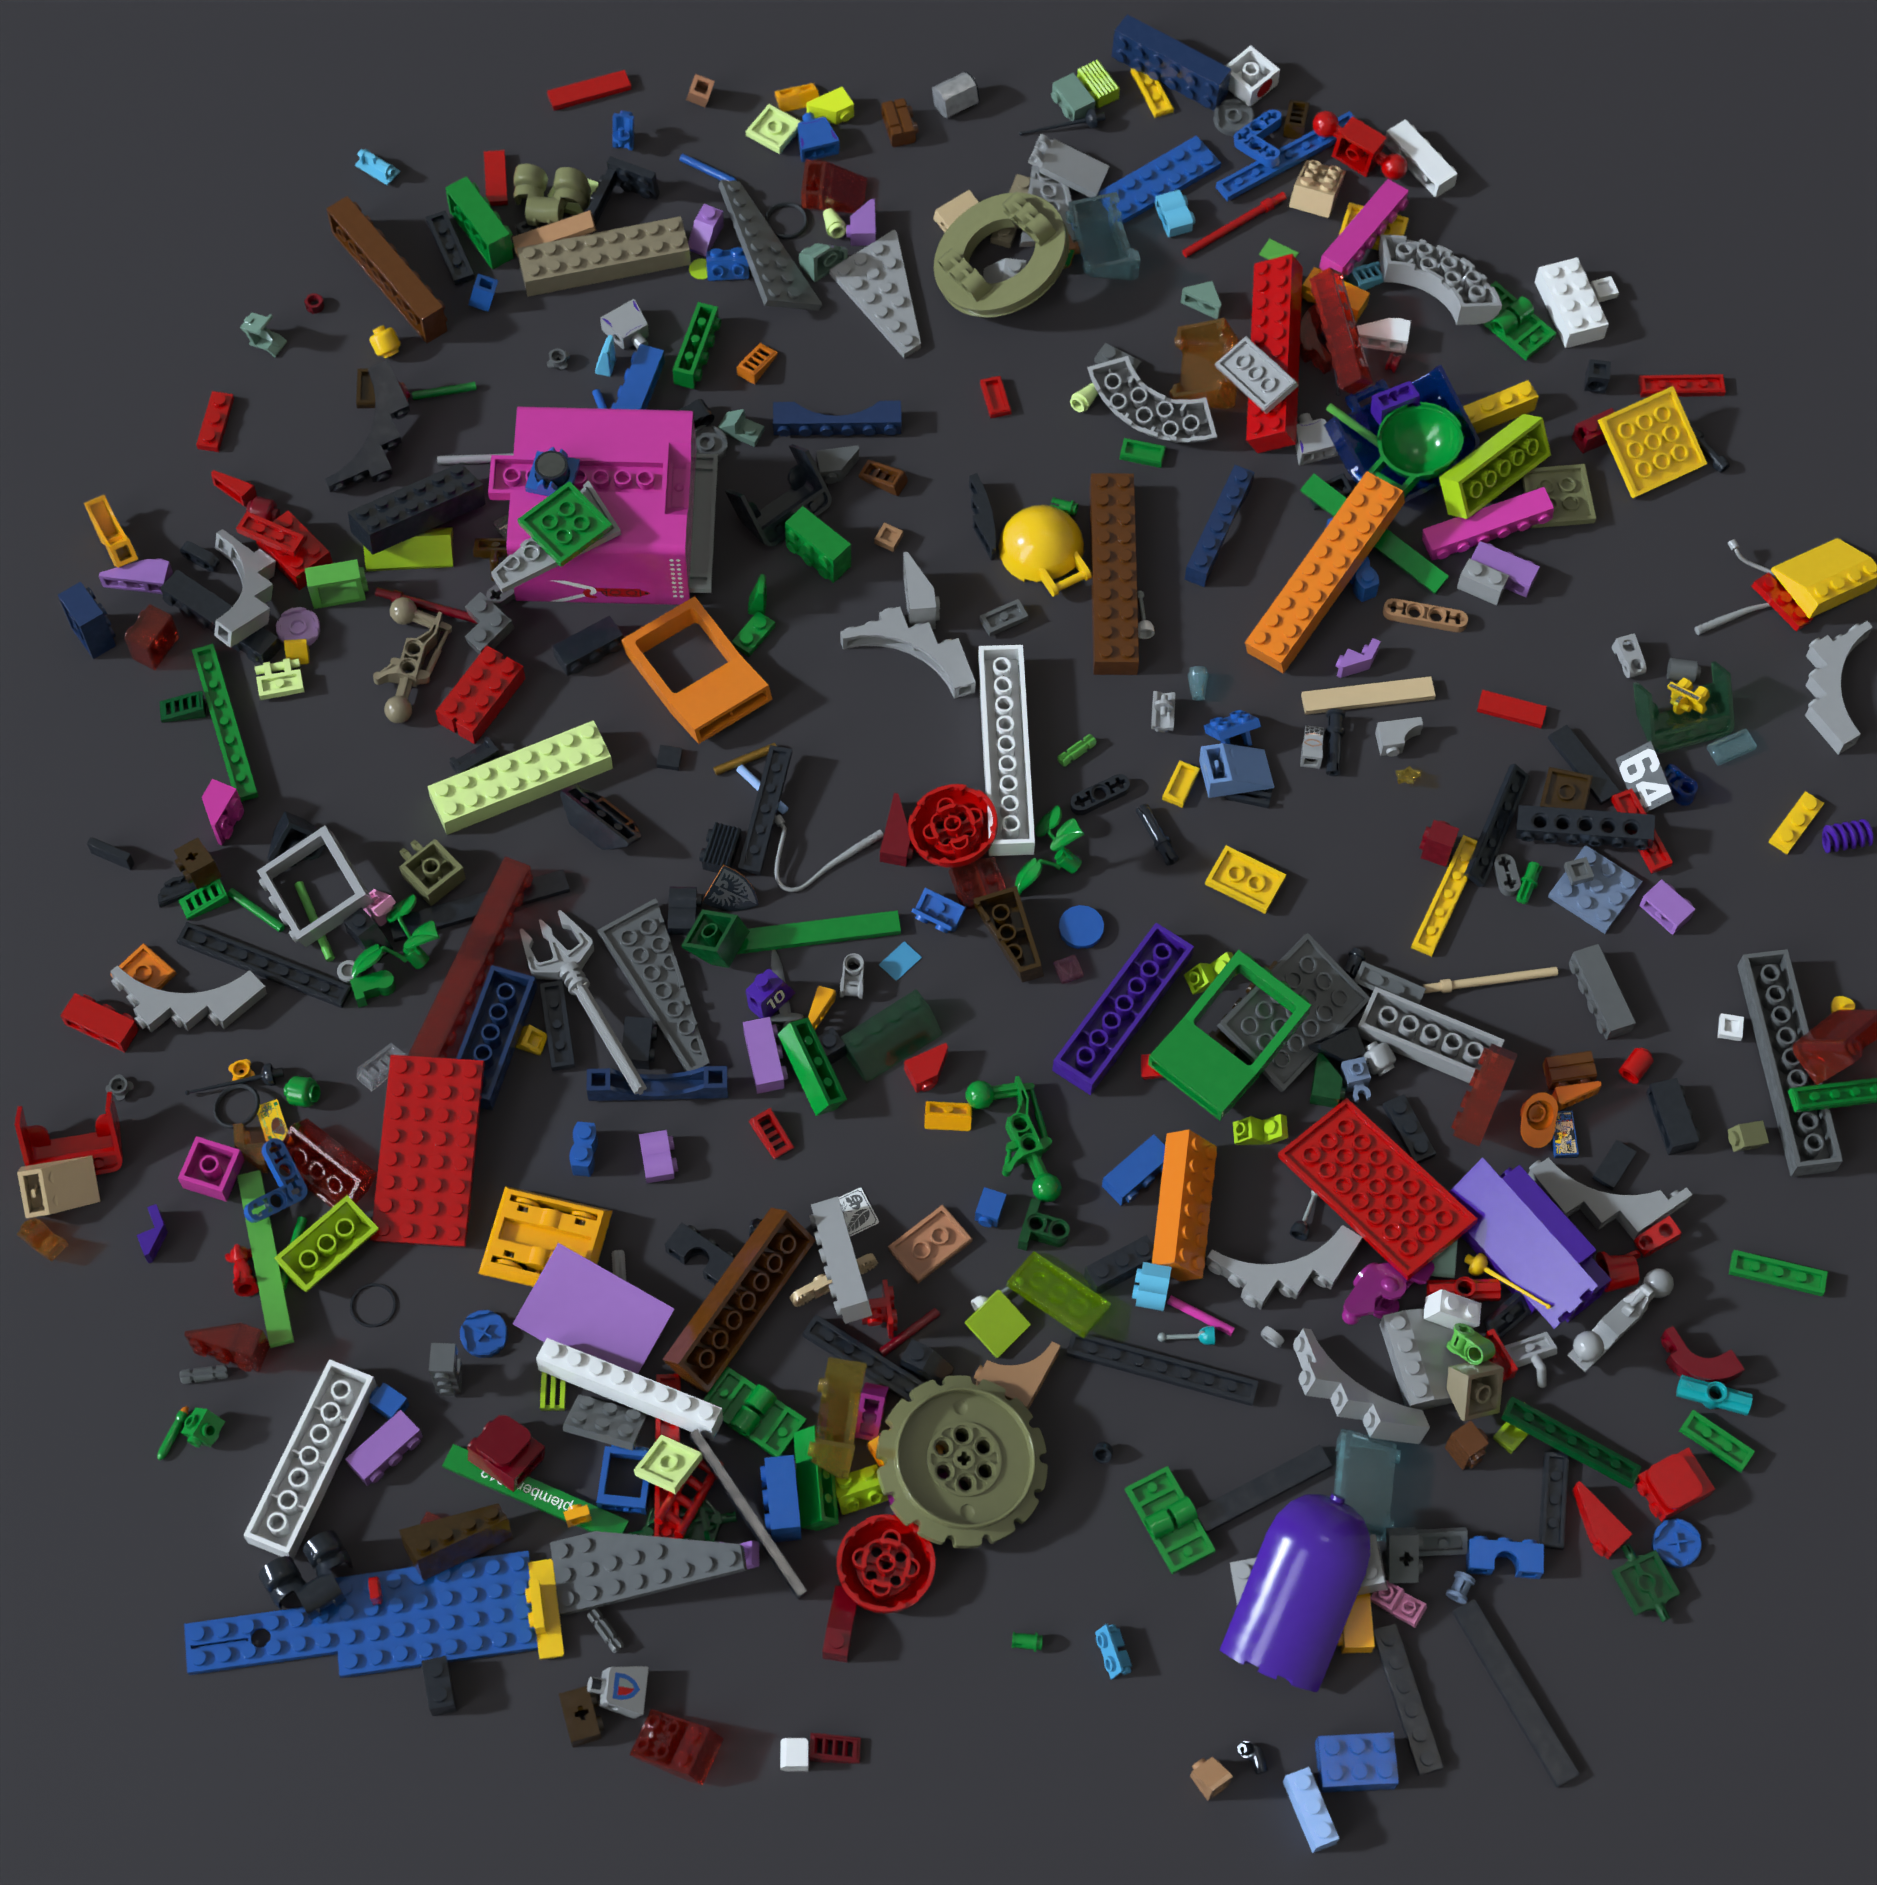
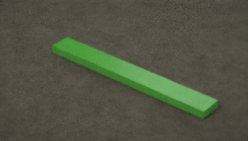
[237,1170,294,1348]

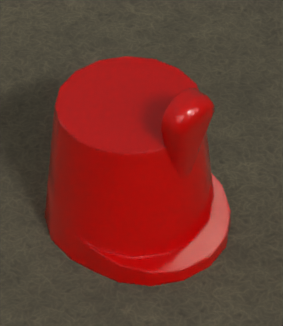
[1595,1250,1641,1292]

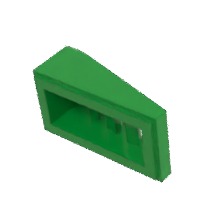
[748,574,767,615]
[178,879,230,920]

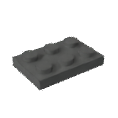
[563,1394,647,1450]

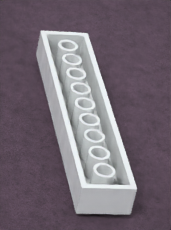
[978,645,1035,856]

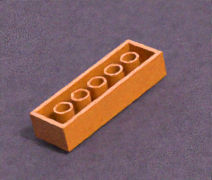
[1152,1130,1217,1282]

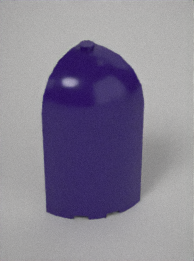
[1220,1493,1371,1692]

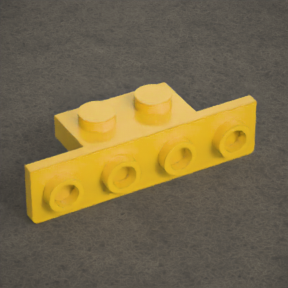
[525,1559,564,1660]

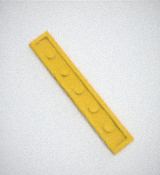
[1411,835,1478,957]

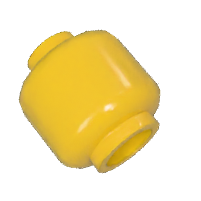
[369,325,401,358]

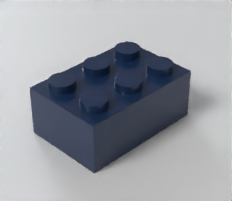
[58,582,116,659]

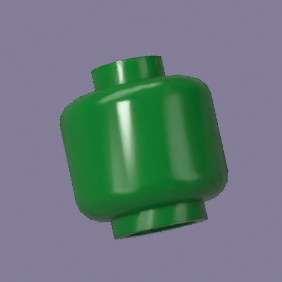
[284,1076,321,1108]

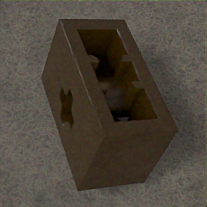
[174,837,222,890]
[559,1686,605,1747]

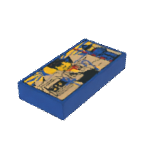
[1552,1111,1579,1158]

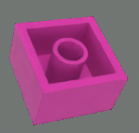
[178,1136,244,1202]

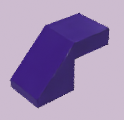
[137,1204,168,1263]

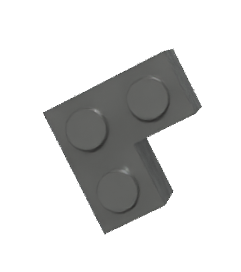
[465,592,515,655]

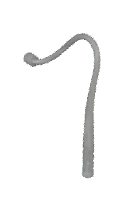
[1695,539,1775,635]
[774,814,884,892]

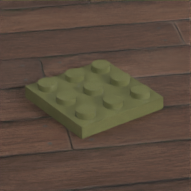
[1521,464,1596,528]

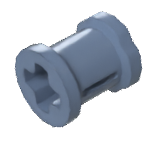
[1446,1571,1476,1604]

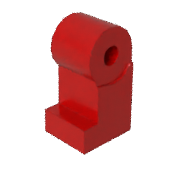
[1633,1215,1682,1258]

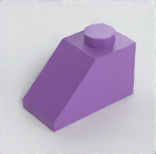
[846,199,875,246]
[688,204,724,257]

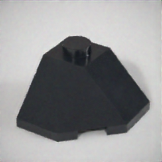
[267,811,326,867]

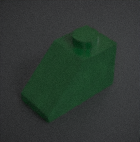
[1309,1053,1346,1108]

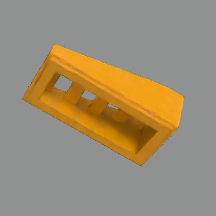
[808,986,836,1030]

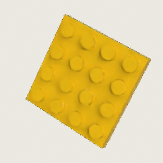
[1598,386,1707,498]

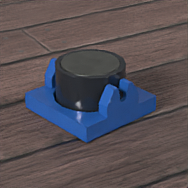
[525,447,580,496]

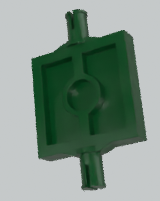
[1611,1543,1680,1623]

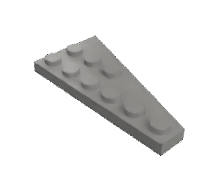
[491,480,621,593]

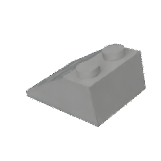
[903,552,940,629]

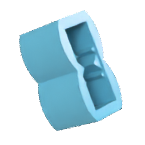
[1155,190,1195,237]
[1132,1262,1172,1311]

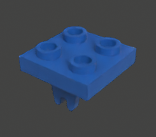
[1204,710,1261,746]

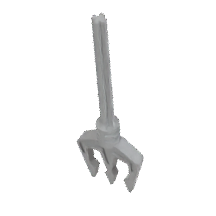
[520,910,647,1095]

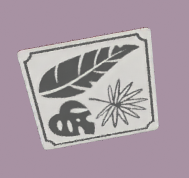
[839,1188,879,1236]

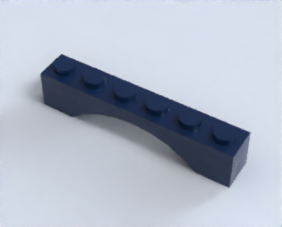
[773,401,901,437]
[1184,465,1255,587]
[587,1066,728,1101]

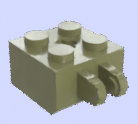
[399,839,466,906]

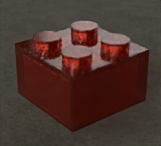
[124,604,179,670]

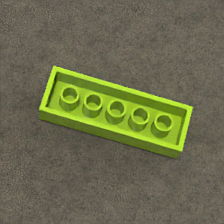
[1439,414,1551,519]

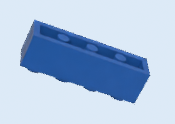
[611,344,665,410]

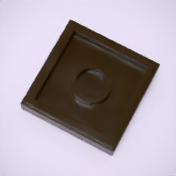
[1540,767,1593,810]

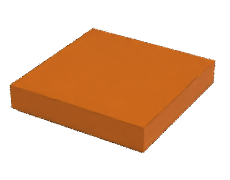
[110,943,177,990]

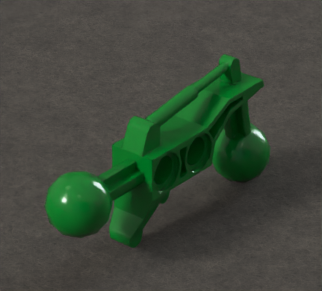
[965,1076,1062,1203]

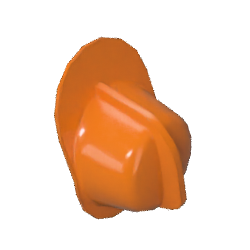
[1520,1092,1558,1148]

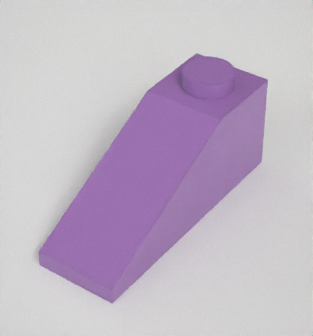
[99,558,173,594]

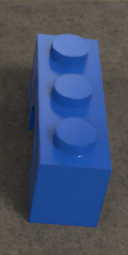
[1466,1536,1544,1579]

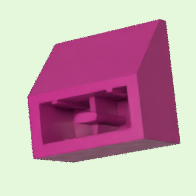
[202,779,244,845]

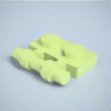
[255,658,305,700]

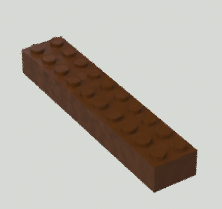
[1089,473,1139,675]

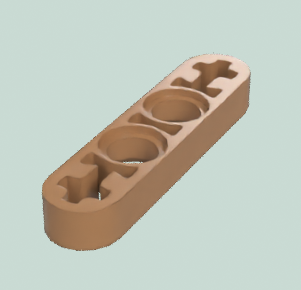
[1383,598,1468,632]

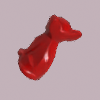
[225,1244,259,1297]

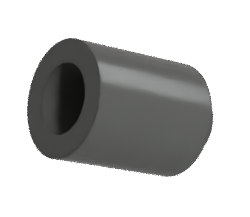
[1667,658,1701,683]

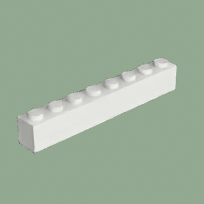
[536,1338,723,1440]

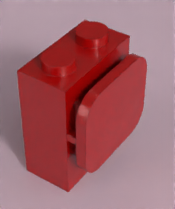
[1636,1447,1715,1522]

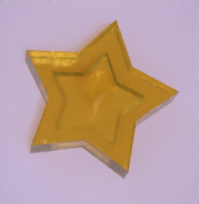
[1395,766,1421,784]

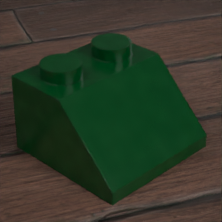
[681,909,750,968]

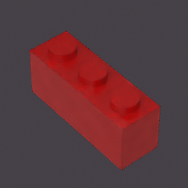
[60,993,139,1053]

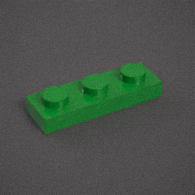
[1679,1410,1755,1473]

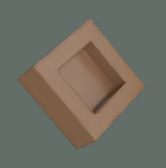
[874,523,903,552]

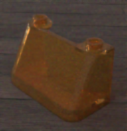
[1170,318,1239,409]

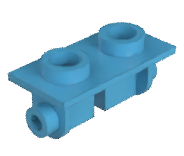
[1095,1624,1132,1679]

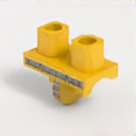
[1667,677,1710,715]

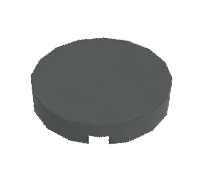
[1213,99,1254,136]
[695,425,728,462]

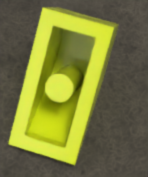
[806,87,854,125]

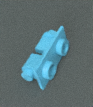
[355,149,400,185]

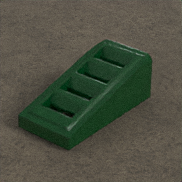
[159,691,206,723]

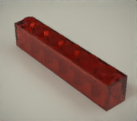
[1309,267,1373,394]

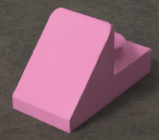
[363,889,396,926]

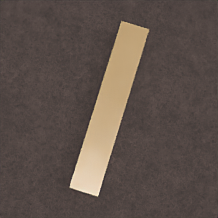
[1301,677,1436,715]

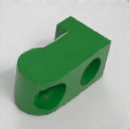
[350,970,396,1008]

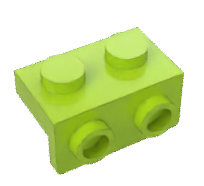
[835,1464,888,1515]

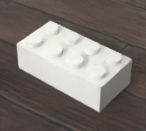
[1535,257,1609,349]

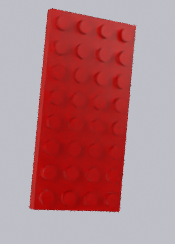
[370,1055,485,1248]
[1278,1098,1477,1280]

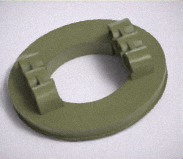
[934,191,1069,317]

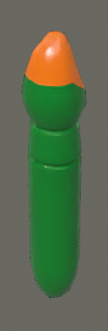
[157,1406,189,1460]

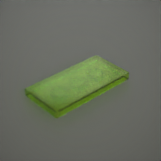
[1006,1251,1111,1339]

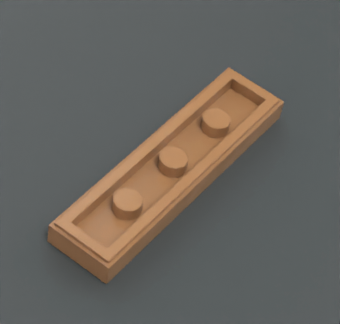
[512,210,596,257]

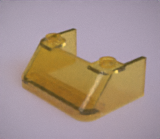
[807,1357,867,1479]

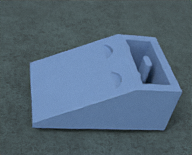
[1199,743,1274,798]

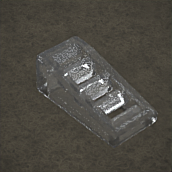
[356,1043,406,1091]

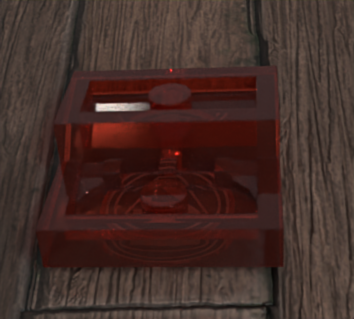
[949,857,1006,910]

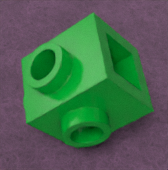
[181,1407,225,1448]

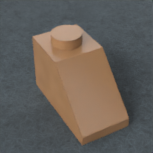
[1190,1757,1233,1801]

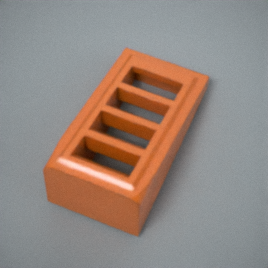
[737,343,778,385]
[1552,1081,1602,1111]

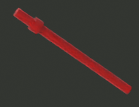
[1182,192,1287,258]

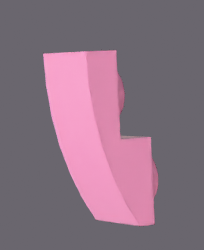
[1370,1580,1427,1627]

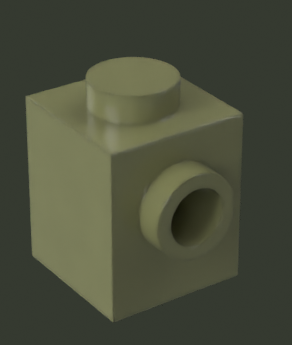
[1728,1120,1769,1152]

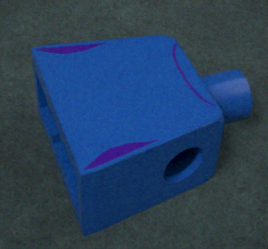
[798,112,839,162]

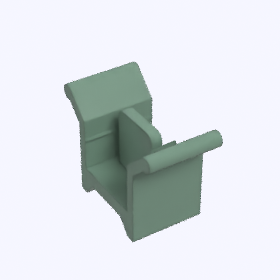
[240,312,287,357]

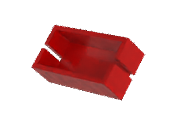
[436,646,526,744]

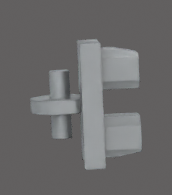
[1151,691,1176,732]

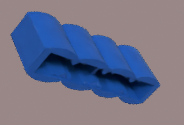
[1326,517,1379,602]

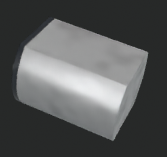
[932,72,980,118]

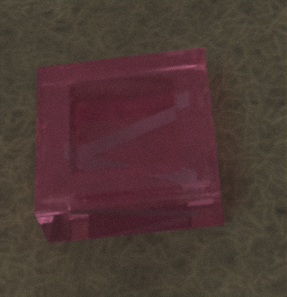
[1053,955,1083,984]

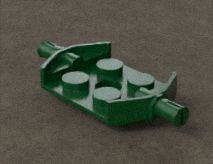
[629,1498,737,1542]

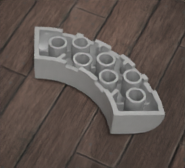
[1379,235,1502,325]
[1087,356,1217,443]

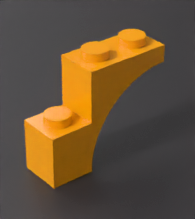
[84,495,138,568]

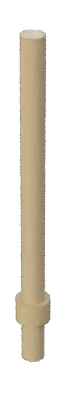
[1423,967,1558,994]

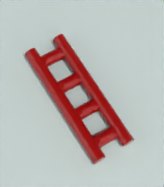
[654,1448,724,1539]

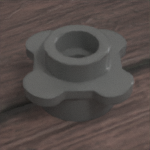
[547,349,570,370]
[105,1074,134,1101]

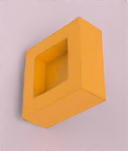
[564,1504,592,1527]

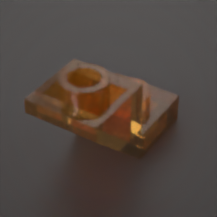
[233,1123,270,1173]
[17,1217,69,1262]

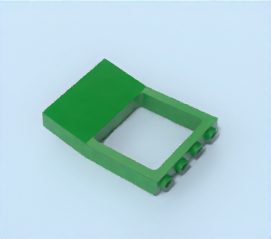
[1148,949,1311,1121]

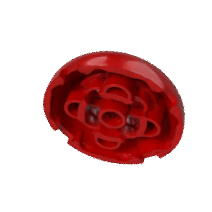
[908,784,998,868]
[837,1514,935,1613]

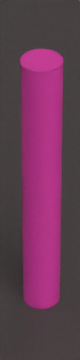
[1167,1295,1235,1336]

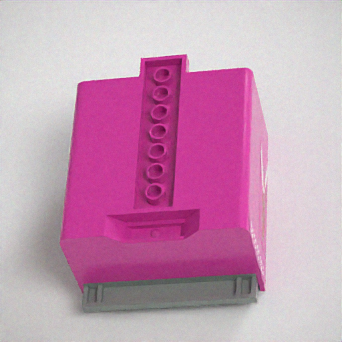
[488,406,718,605]

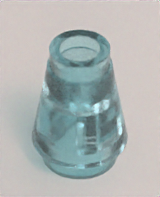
[1187,666,1209,700]

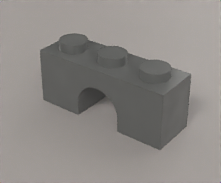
[429,1343,463,1397]

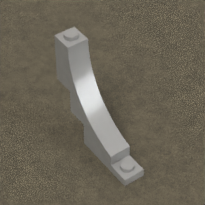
[1528,1158,1693,1240]

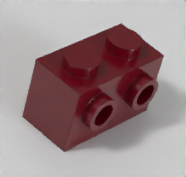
[1419,820,1460,867]

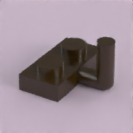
[473,538,508,582]

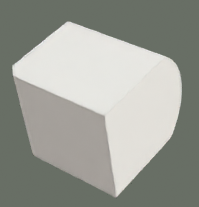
[780,1738,809,1771]

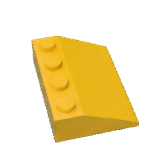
[1771,538,1877,619]

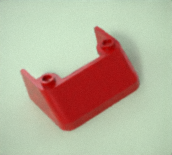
[15,1091,123,1175]

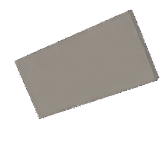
[1214,336,1299,414]

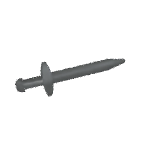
[770,949,804,1028]

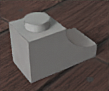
[1375,717,1423,757]

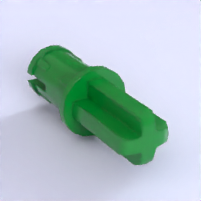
[1516,862,1542,904]

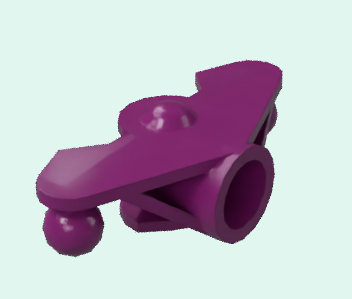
[1342,1261,1435,1325]

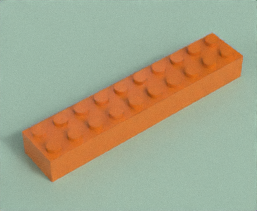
[1245,471,1405,674]

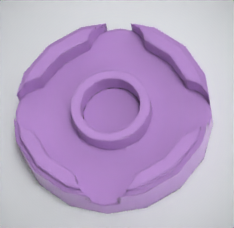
[276,607,321,646]

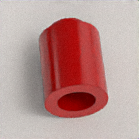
[1619,1048,1654,1084]

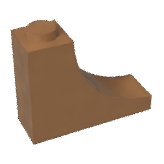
[974,1341,1061,1410]

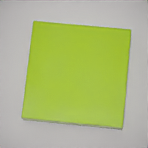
[964,1290,1031,1358]

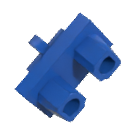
[612,110,634,151]

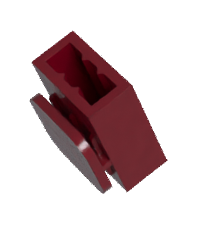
[467,1415,545,1492]

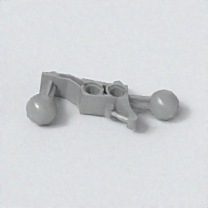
[1567,1268,1674,1372]

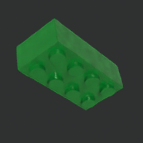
[445,176,514,270]

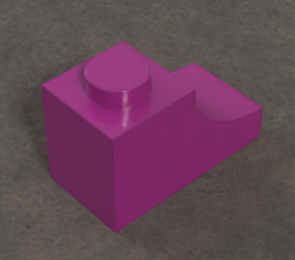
[854,1382,889,1441]

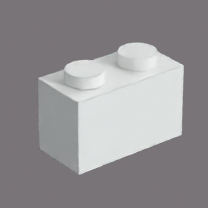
[1423,1289,1481,1329]

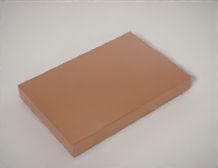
[888,1204,973,1284]

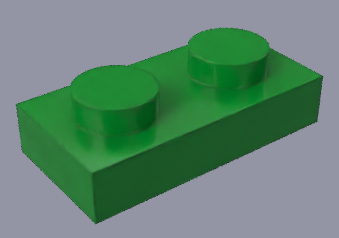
[732,611,775,657]

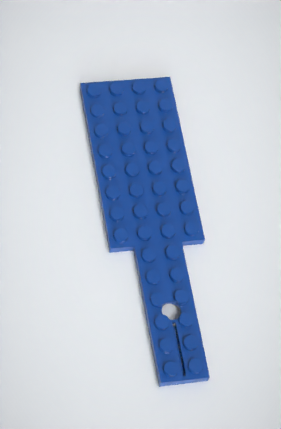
[184,1551,538,1678]

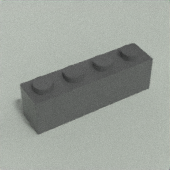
[1569,944,1636,1040]

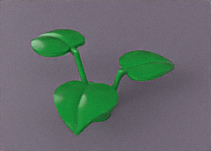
[1015,805,1084,895]
[352,894,440,978]

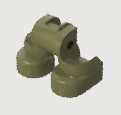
[513,164,592,227]

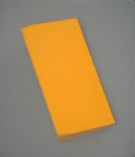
[775,83,819,112]
[924,1101,972,1131]

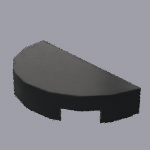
[158,876,197,908]

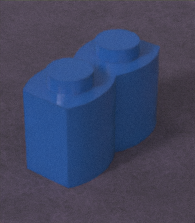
[569,1122,598,1177]

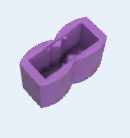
[639,1130,678,1183]

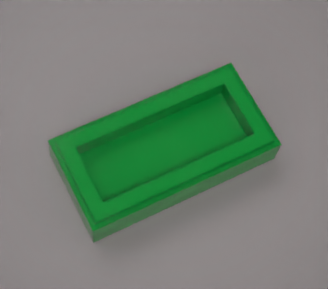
[1120,438,1166,468]

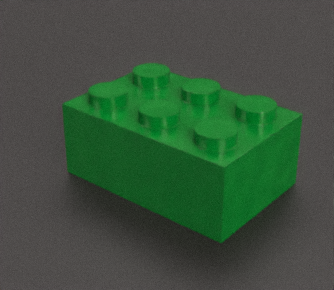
[785,506,851,583]

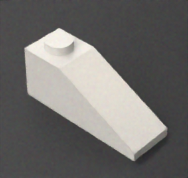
[1343,318,1411,353]

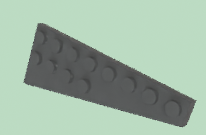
[718,180,822,311]
[597,898,710,1071]

